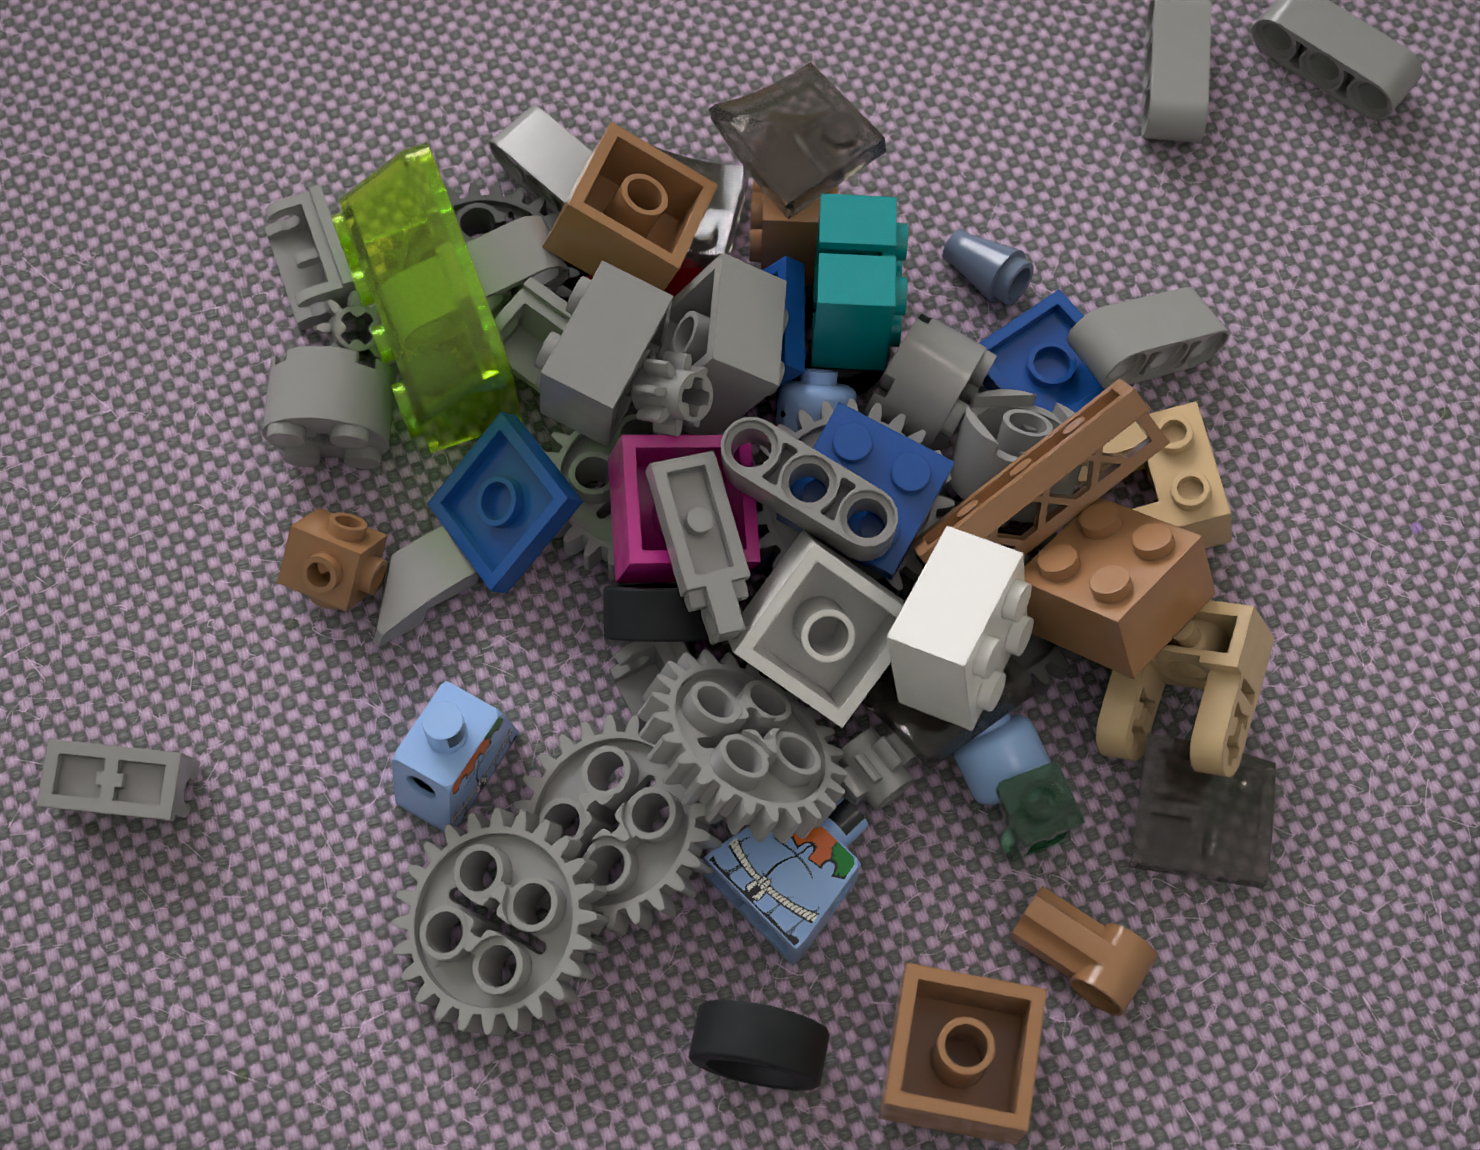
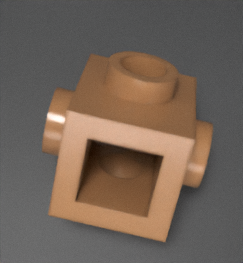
[277,508,388,611]

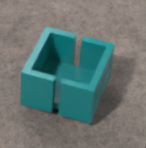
[811,193,908,371]

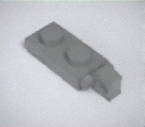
[645,451,751,644]

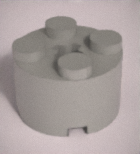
[863,312,997,453]
[262,346,397,469]
[950,389,1083,527]

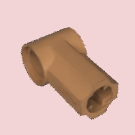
[1009,886,1158,1016]

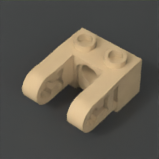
[1076,401,1232,548]
[1096,600,1275,777]

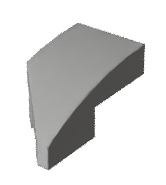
[373,525,479,647]

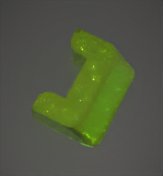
[330,142,523,454]

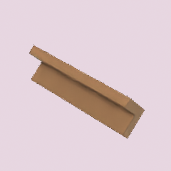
[912,378,1170,564]

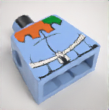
[392,681,519,833]
[704,797,868,966]

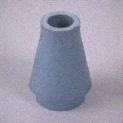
[942,229,1034,305]

